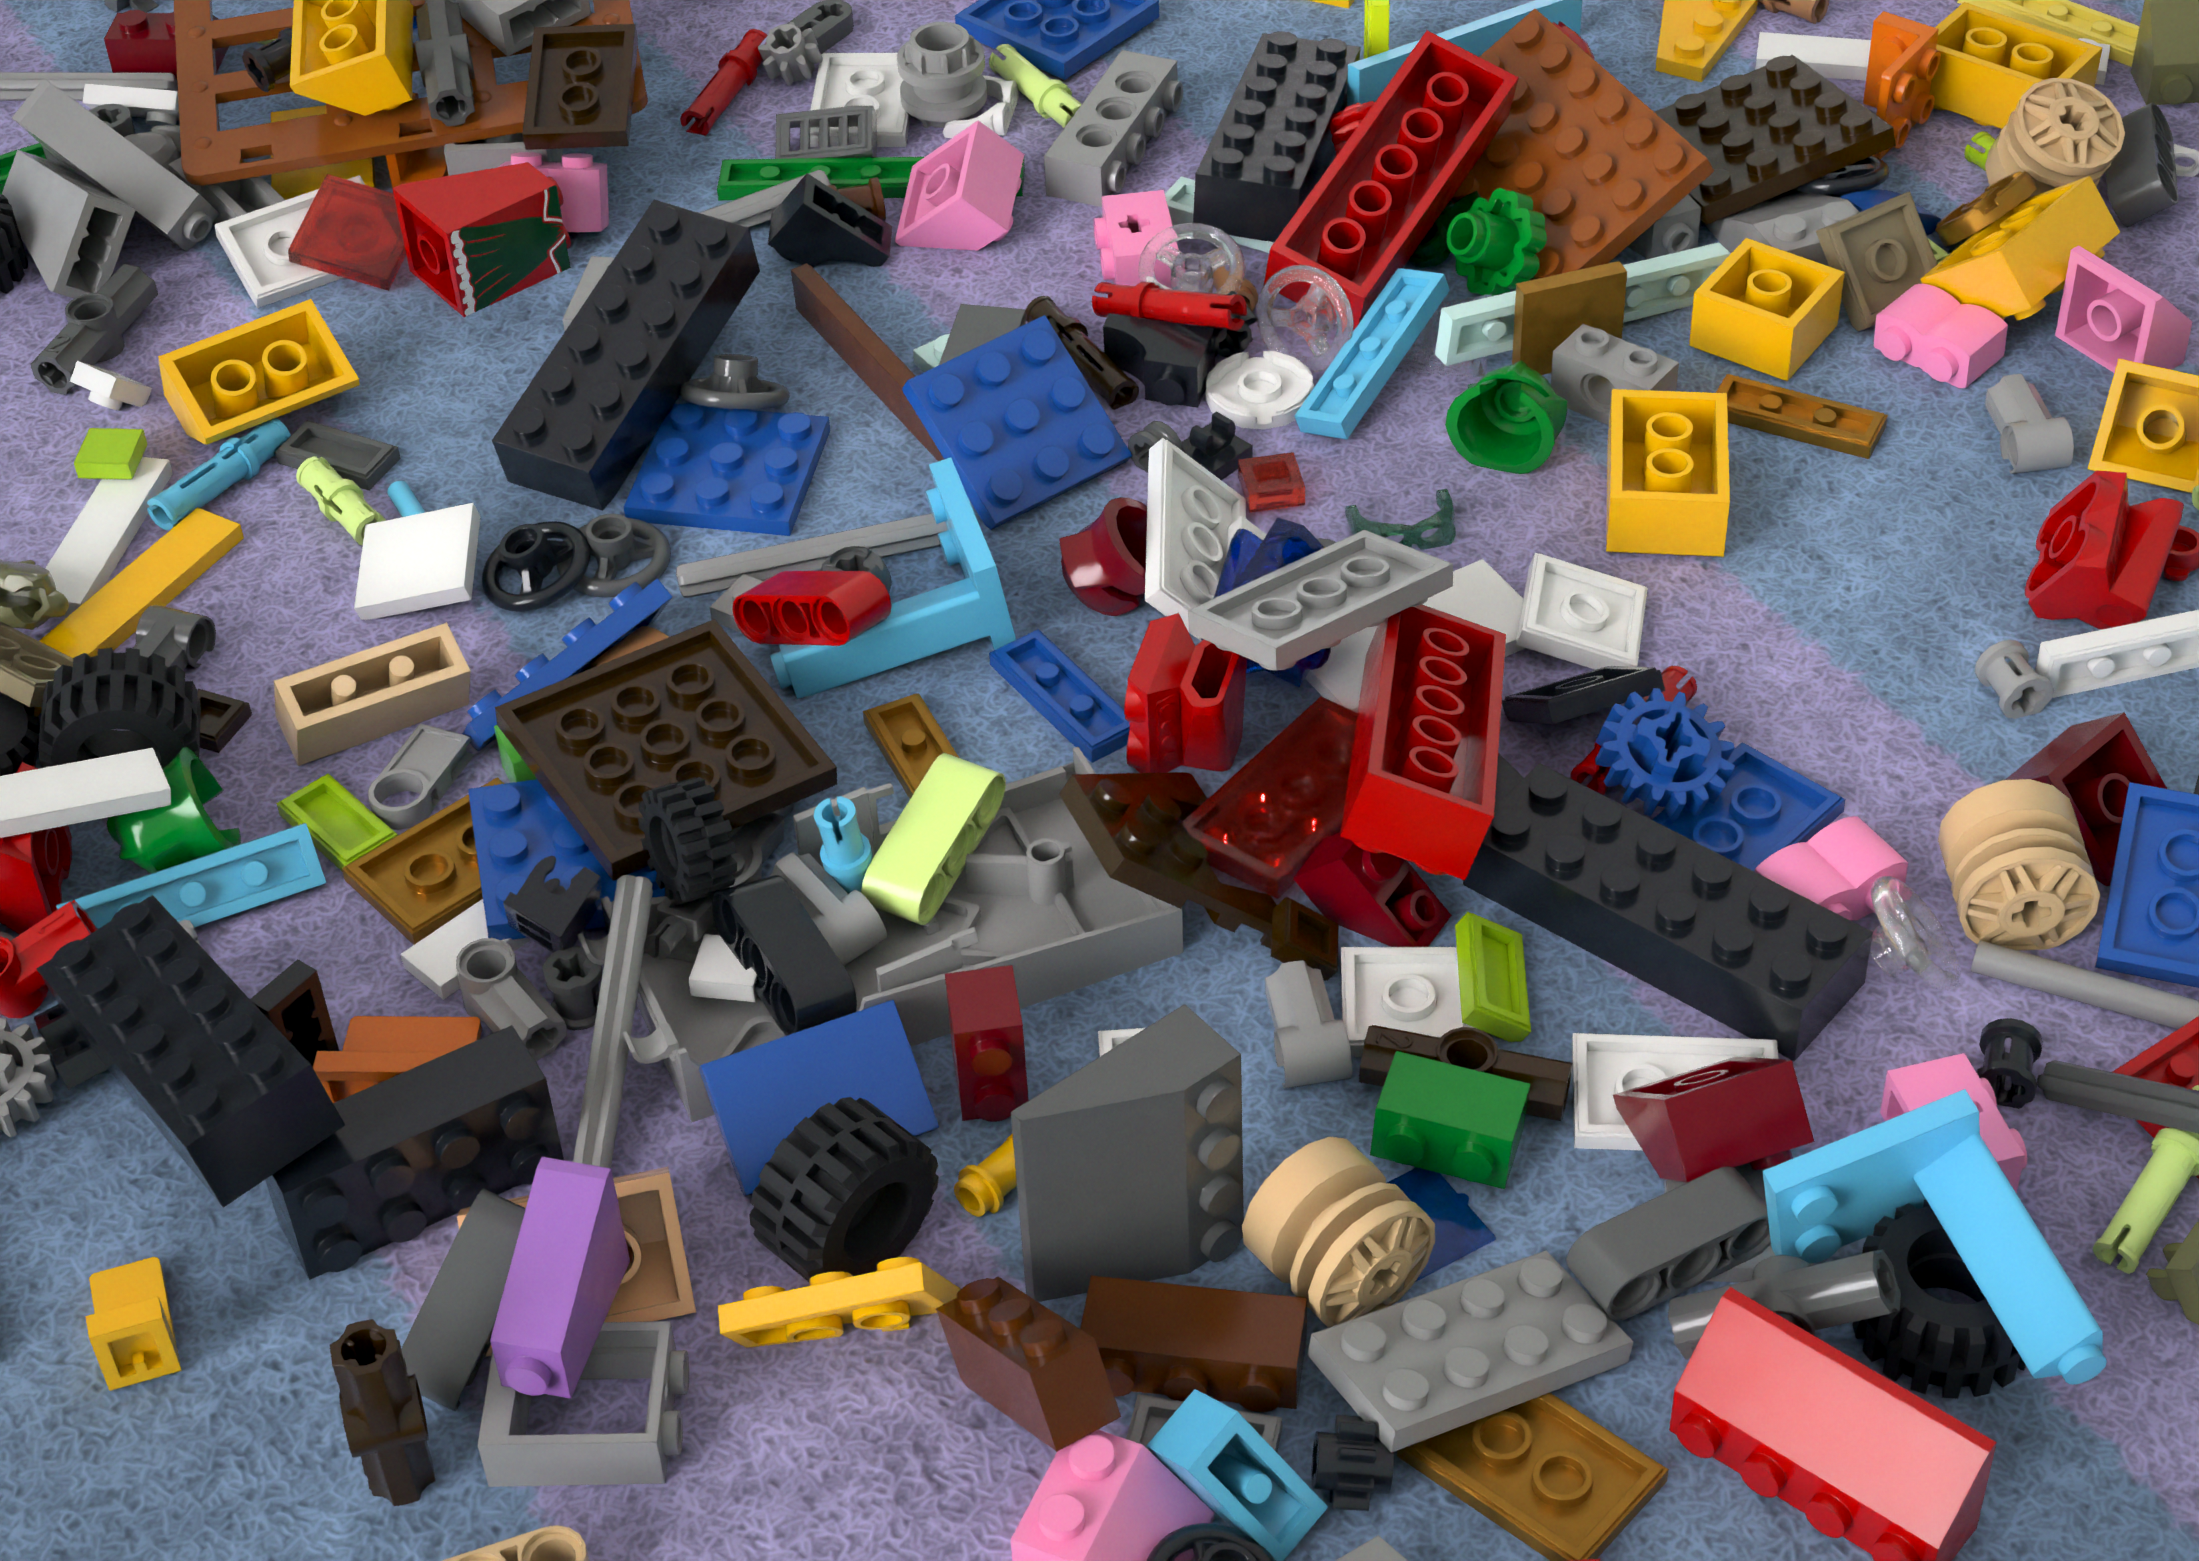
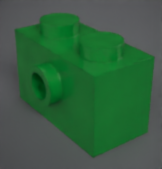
[1370,1051,1531,1189]

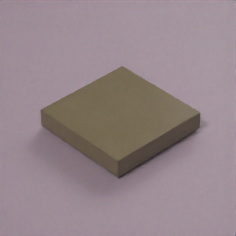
[1816,191,1937,331]

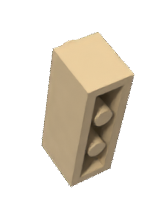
[274,623,471,766]

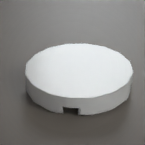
[1205,351,1315,429]

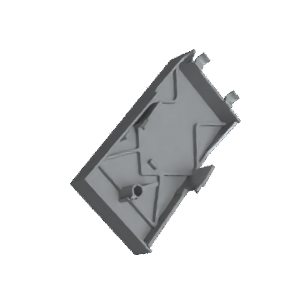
[577,747,1183,1122]

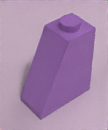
[490,1157,630,1399]

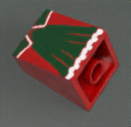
[392,162,571,317]

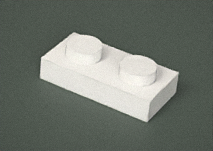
[82,84,179,126]

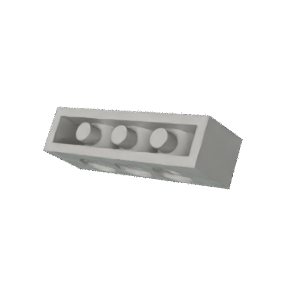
[1044,50,1183,207]

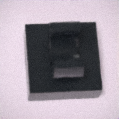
[1181,411,1253,480]

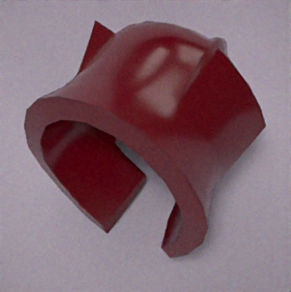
[1059,497,1147,616]

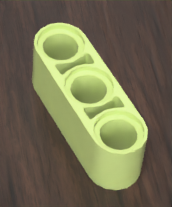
[861,753,1006,925]

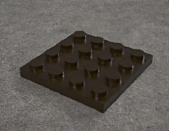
[1655,55,1896,224]
[495,619,837,881]

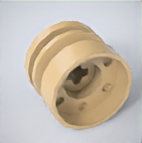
[1985,78,2125,199]
[1938,779,2101,951]
[1242,1137,1435,1328]

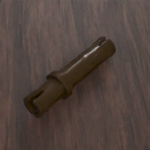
[1025,296,1139,410]

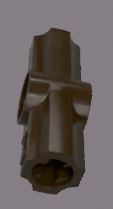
[1359,1025,1573,1121]
[329,1319,436,1506]

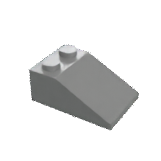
[1700,189,1859,266]

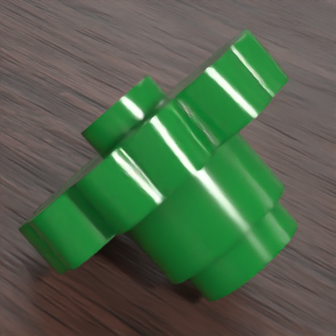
[1447,188,1547,297]

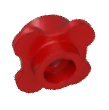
[2163,525,2199,581]

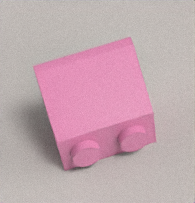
[895,120,1024,251]
[2055,245,2193,373]
[1011,1430,1214,1561]

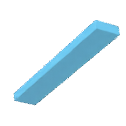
[1347,0,1582,106]

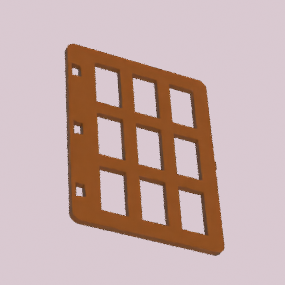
[174,0,648,186]

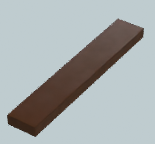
[791,263,944,461]

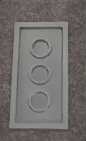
[1188,530,1453,671]
[1307,1251,1634,1453]

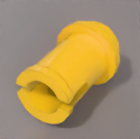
[954,1134,1017,1217]

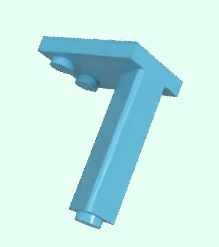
[770,457,1016,699]
[1763,1089,2107,1385]

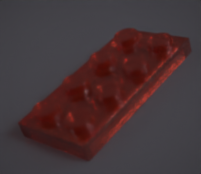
[1182,696,1358,899]

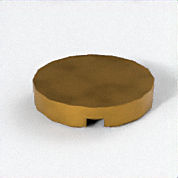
[1935,171,2037,246]

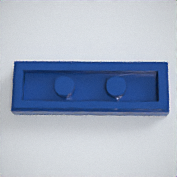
[989,629,1130,763]

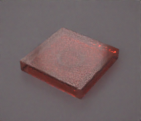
[288,174,406,291]

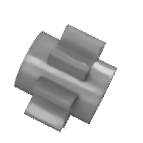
[758,22,823,86]

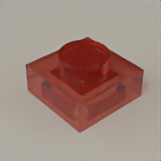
[1238,452,1305,513]

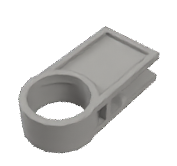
[368,723,474,830]

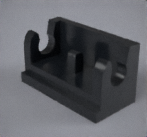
[503,856,603,953]

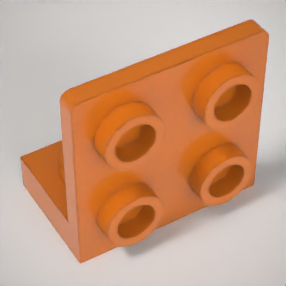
[1863,11,1941,159]
[313,1016,482,1103]

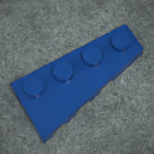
[462,578,672,751]

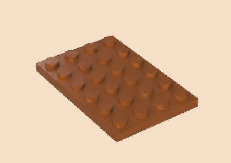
[1450,9,1714,280]

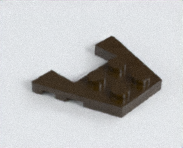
[1059,772,1277,949]

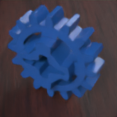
[1595,688,1735,820]

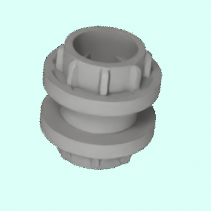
[897,22,987,128]

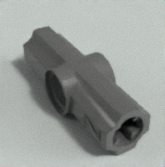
[415,0,475,126]
[31,264,158,395]
[1668,1249,1901,1360]

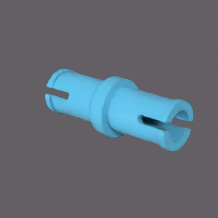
[814,796,873,894]

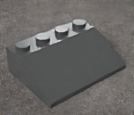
[1011,1004,1244,1302]

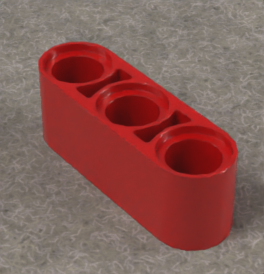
[732,571,892,646]

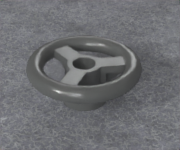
[680,354,790,409]
[556,514,671,598]

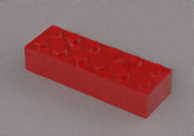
[1264,30,1519,333]
[1340,605,1506,880]

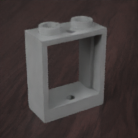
[478,1321,689,1487]

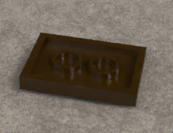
[522,24,638,150]

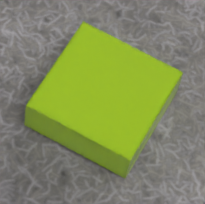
[74,428,147,479]

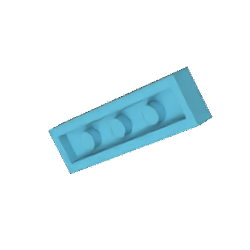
[1294,268,1450,439]
[56,823,327,929]

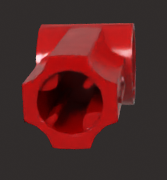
[0,900,98,1018]

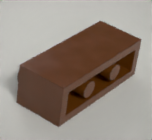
[1080,1275,1307,1412]
[936,1276,1121,1452]

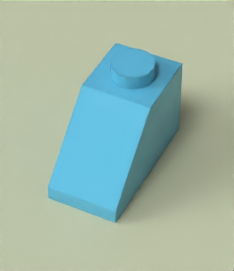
[1146,1389,1328,1561]

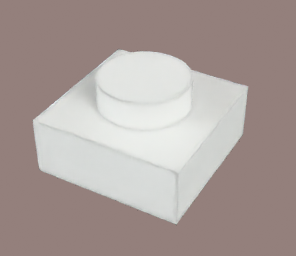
[70,361,152,411]

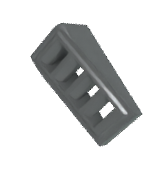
[775,106,877,159]

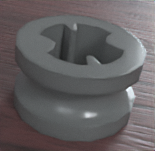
[1128,421,1184,473]

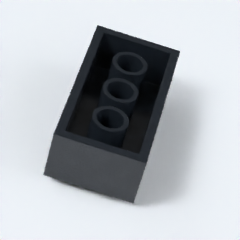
[265,1025,564,1280]

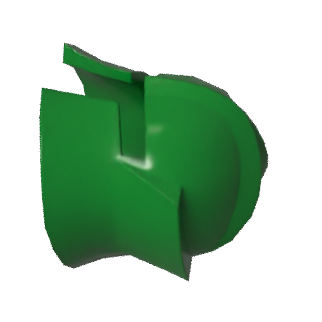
[1445,361,1568,474]
[106,747,241,873]

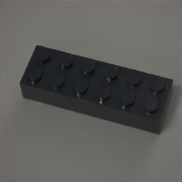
[1193,31,1361,242]
[492,200,760,511]
[1463,763,1873,1061]
[36,895,345,1208]

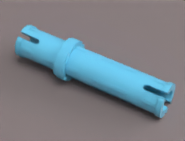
[147,418,291,530]

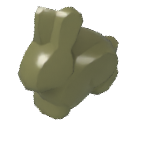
[0,559,69,630]

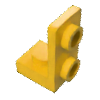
[85,1257,182,1391]

